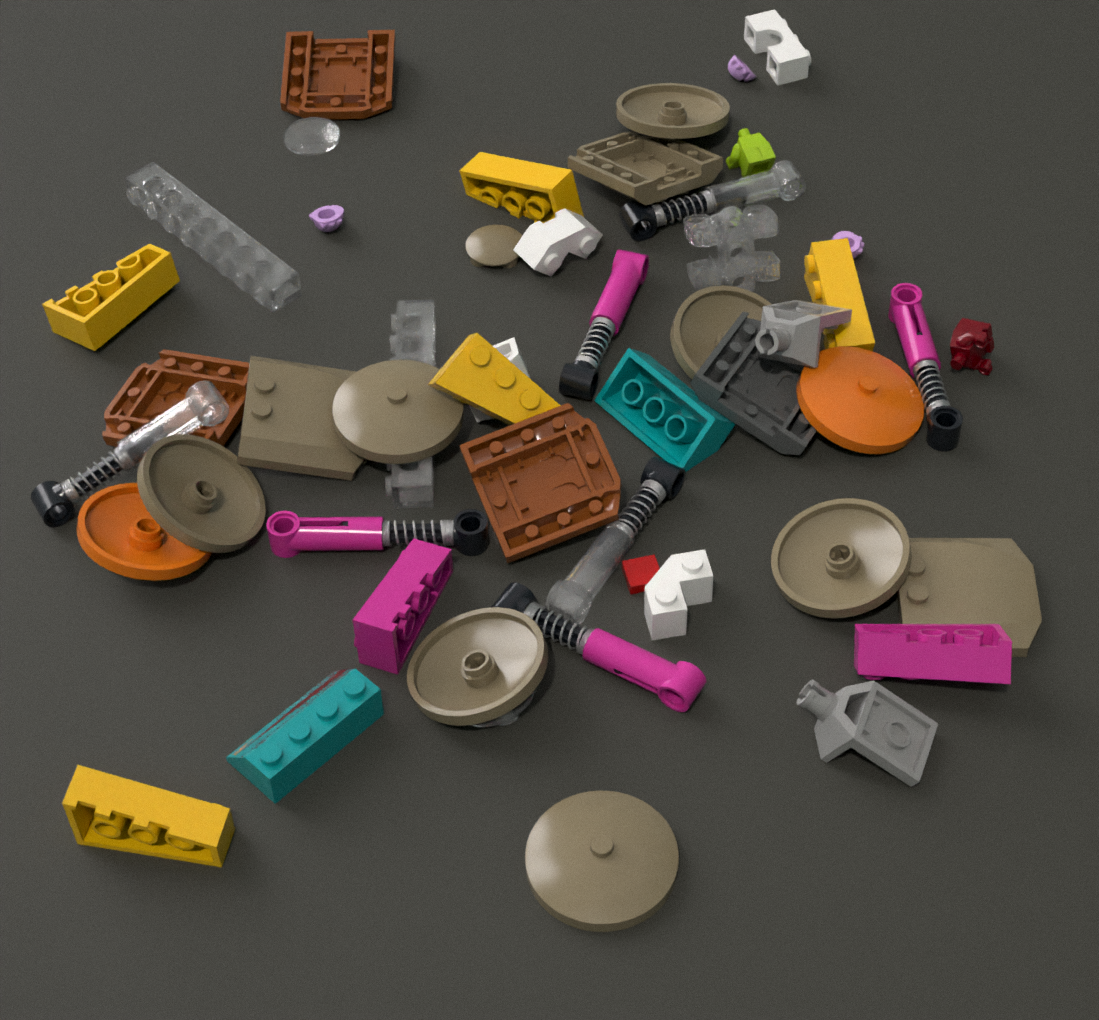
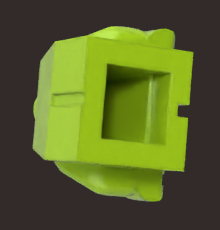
[726,128,776,180]

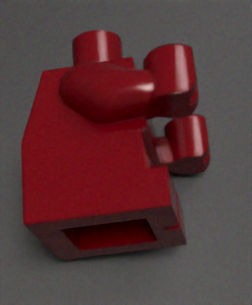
[950,318,995,376]

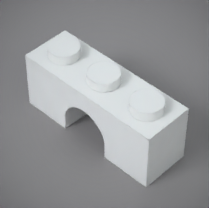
[744,9,811,85]

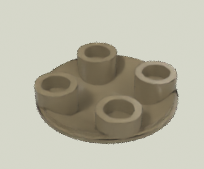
[465,225,522,268]

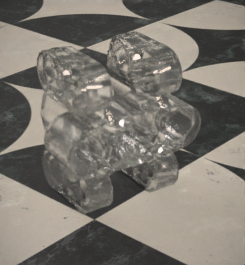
[683,205,781,292]

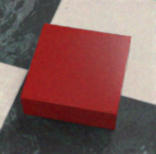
[621,554,660,595]

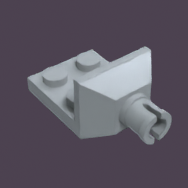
[755,300,852,368]
[796,679,938,787]

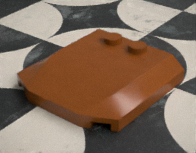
[280,30,396,120]
[102,349,249,447]
[459,403,622,563]

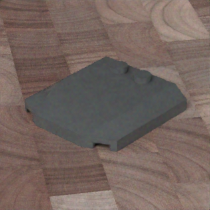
[690,311,822,455]

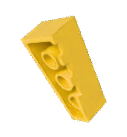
[459,152,584,223]
[804,238,875,351]
[42,244,180,351]
[428,333,561,426]
[62,765,235,867]

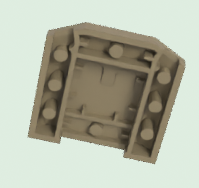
[568,131,723,206]
[237,356,368,481]
[897,538,1042,657]

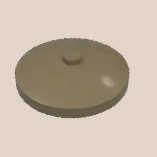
[616,83,730,139]
[670,285,772,379]
[332,360,464,464]
[137,434,266,553]
[771,498,912,618]
[407,607,548,726]
[525,791,679,932]

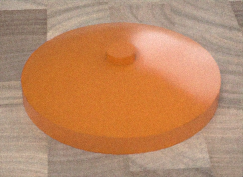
[796,346,924,454]
[77,483,212,581]

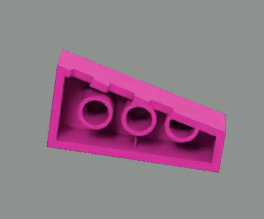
[353,538,453,675]
[854,624,1012,684]

